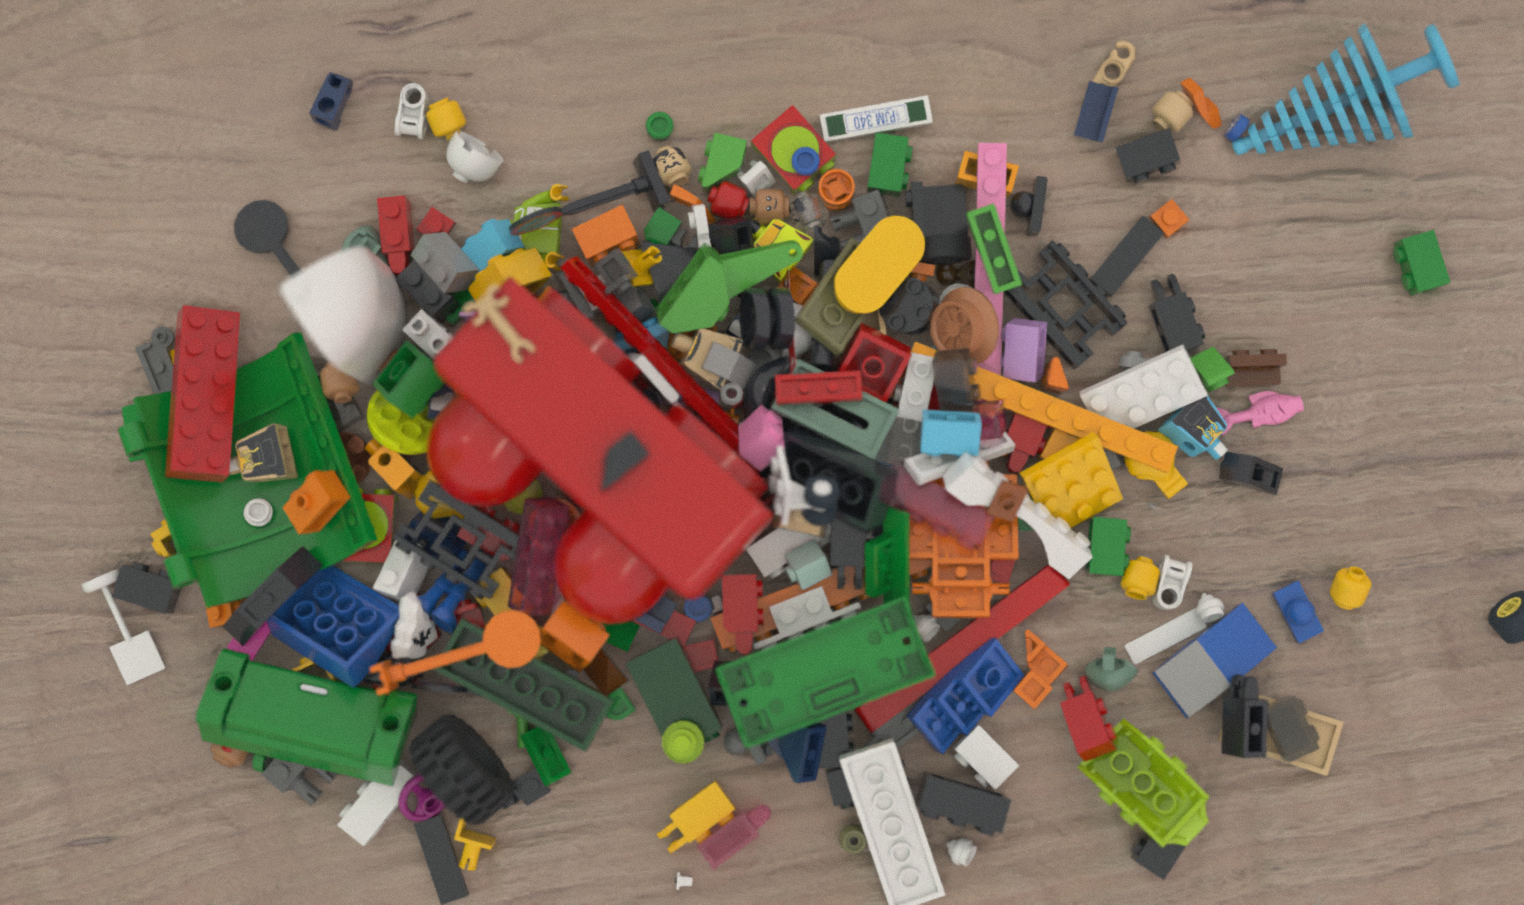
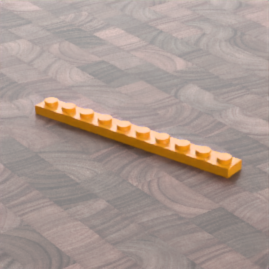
[905,342,1178,473]

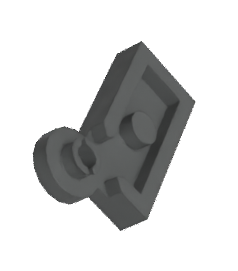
[135,326,175,394]

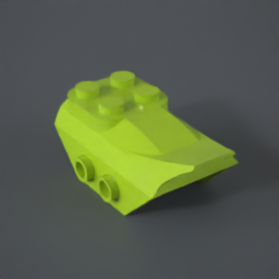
[1077,718,1210,848]

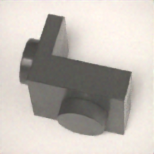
[594,248,638,295]

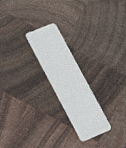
[1125,608,1207,664]

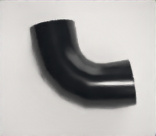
[743,356,790,420]

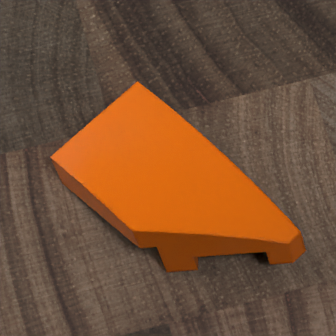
[1180,78,1222,129]
[670,184,716,224]
[1025,629,1068,686]

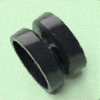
[739,287,795,351]

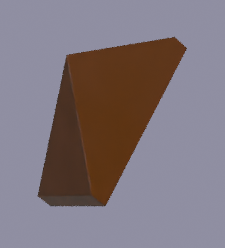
[583,647,628,695]

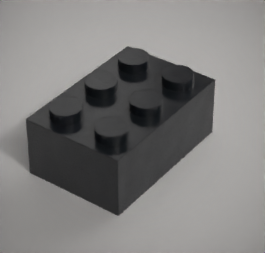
[915,771,1011,836]

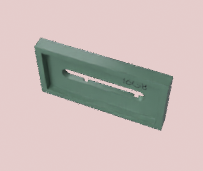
[772,359,899,460]

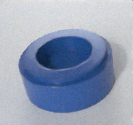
[1224,113,1250,142]
[792,147,820,176]
[684,595,712,621]

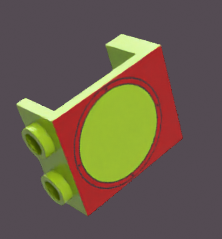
[751,105,836,195]
[343,489,399,563]

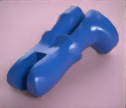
[417,549,486,634]

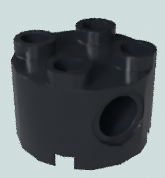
[879,277,940,336]

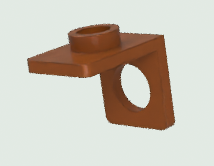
[984,480,1028,522]

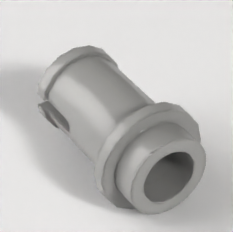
[720,383,743,405]

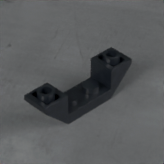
[223,546,324,646]

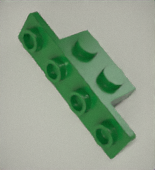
[864,507,909,604]

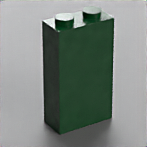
[625,636,723,743]

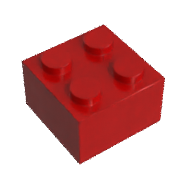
[835,322,912,403]

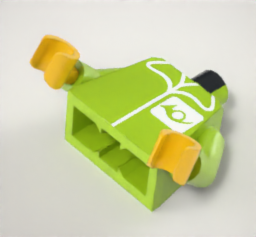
[499,184,569,272]

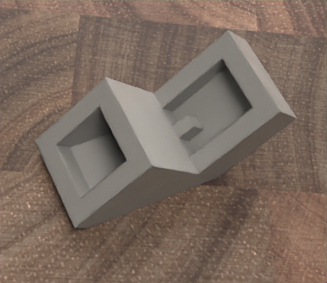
[701,342,760,391]

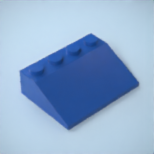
[266,565,399,688]

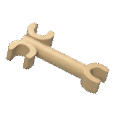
[464,284,536,363]

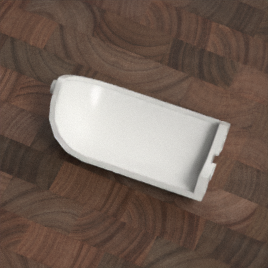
[281,246,407,386]

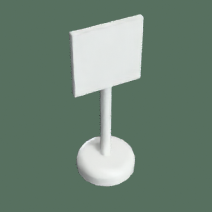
[81,569,166,685]

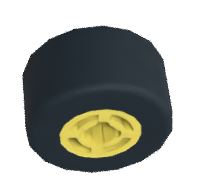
[1488,591,1524,644]

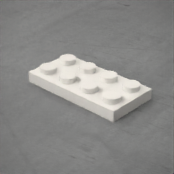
[1080,345,1208,429]

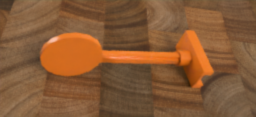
[370,610,541,695]

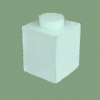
[784,540,832,590]

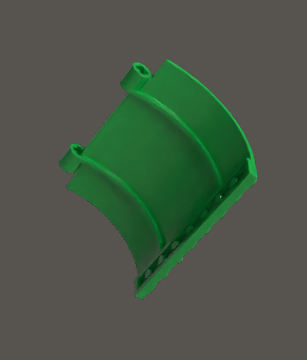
[117,332,378,608]

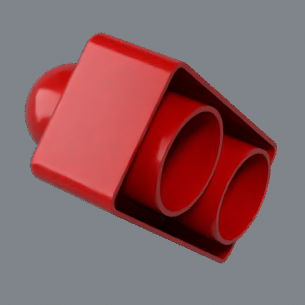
[426,276,773,624]

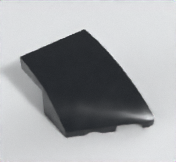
[642,240,699,303]

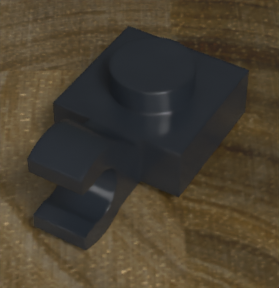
[503,768,551,810]

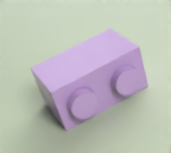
[1000,318,1047,382]

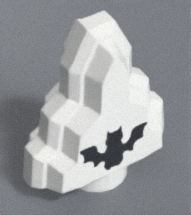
[391,592,438,658]

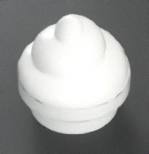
[244,498,273,527]
[1196,593,1224,623]
[913,614,940,642]
[946,838,977,866]

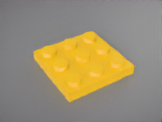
[1020,432,1123,528]

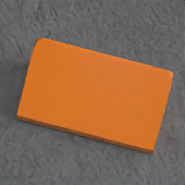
[1041,357,1069,394]

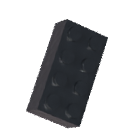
[783,428,899,530]

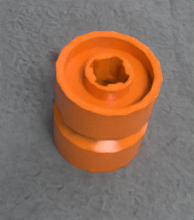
[818,169,855,212]

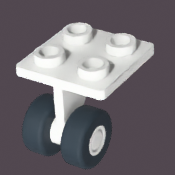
[769,446,840,526]

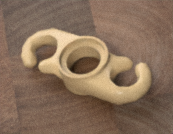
[1092,41,1135,87]

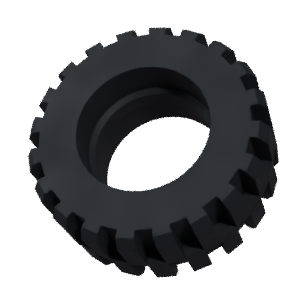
[409,714,515,825]

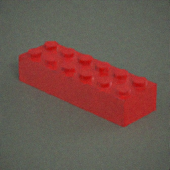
[165,305,240,483]

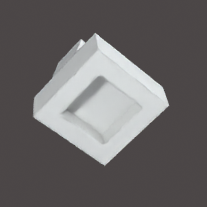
[737,160,776,198]

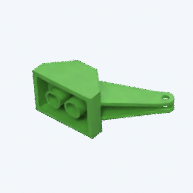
[655,240,803,334]

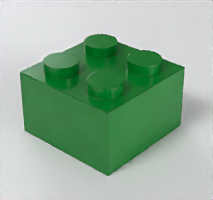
[372,339,445,419]

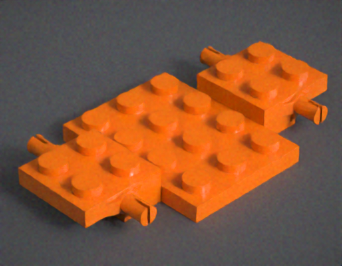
[903,423,1018,618]

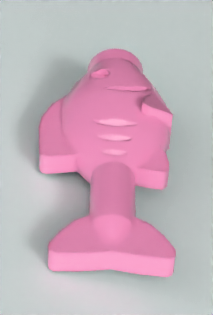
[1217,391,1304,436]

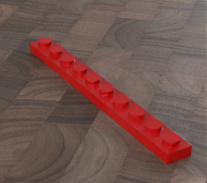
[560,256,760,474]

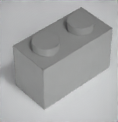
[411,232,480,293]

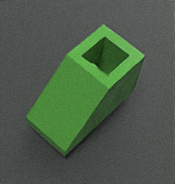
[698,133,747,193]
[1190,347,1235,393]

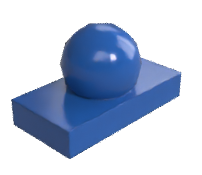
[1272,581,1324,643]

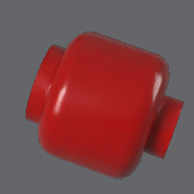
[707,181,750,219]

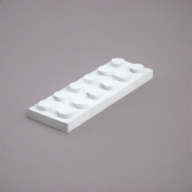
[838,738,945,905]

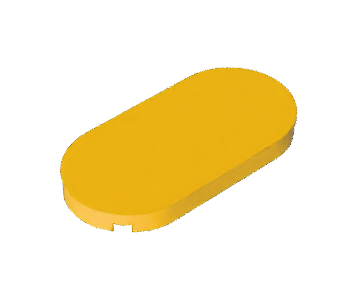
[833,216,925,314]

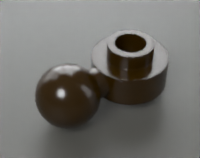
[936,260,975,288]

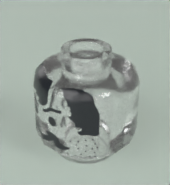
[789,191,829,234]

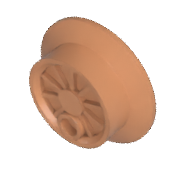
[930,287,999,365]

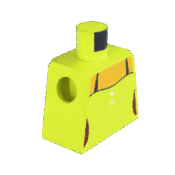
[751,218,814,284]

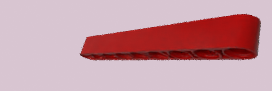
[854,564,1070,733]

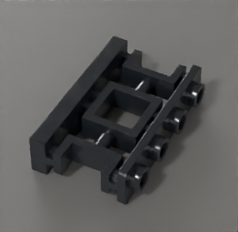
[1003,240,1127,370]
[392,479,527,600]

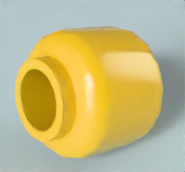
[425,97,467,141]
[1120,556,1160,600]
[1329,566,1372,610]

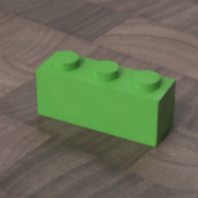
[965,203,1022,294]

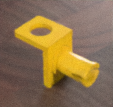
[622,246,662,287]
[454,819,496,871]

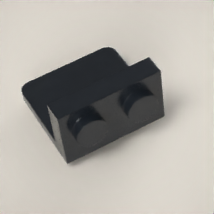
[905,181,968,237]

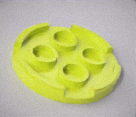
[366,390,434,455]

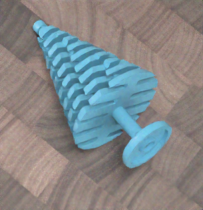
[1232,23,1460,155]

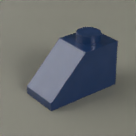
[778,722,827,784]

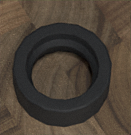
[919,234,972,264]

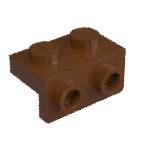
[1224,349,1287,387]

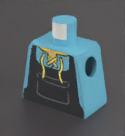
[1158,396,1228,460]

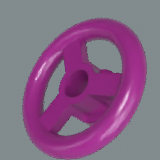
[398,774,445,821]

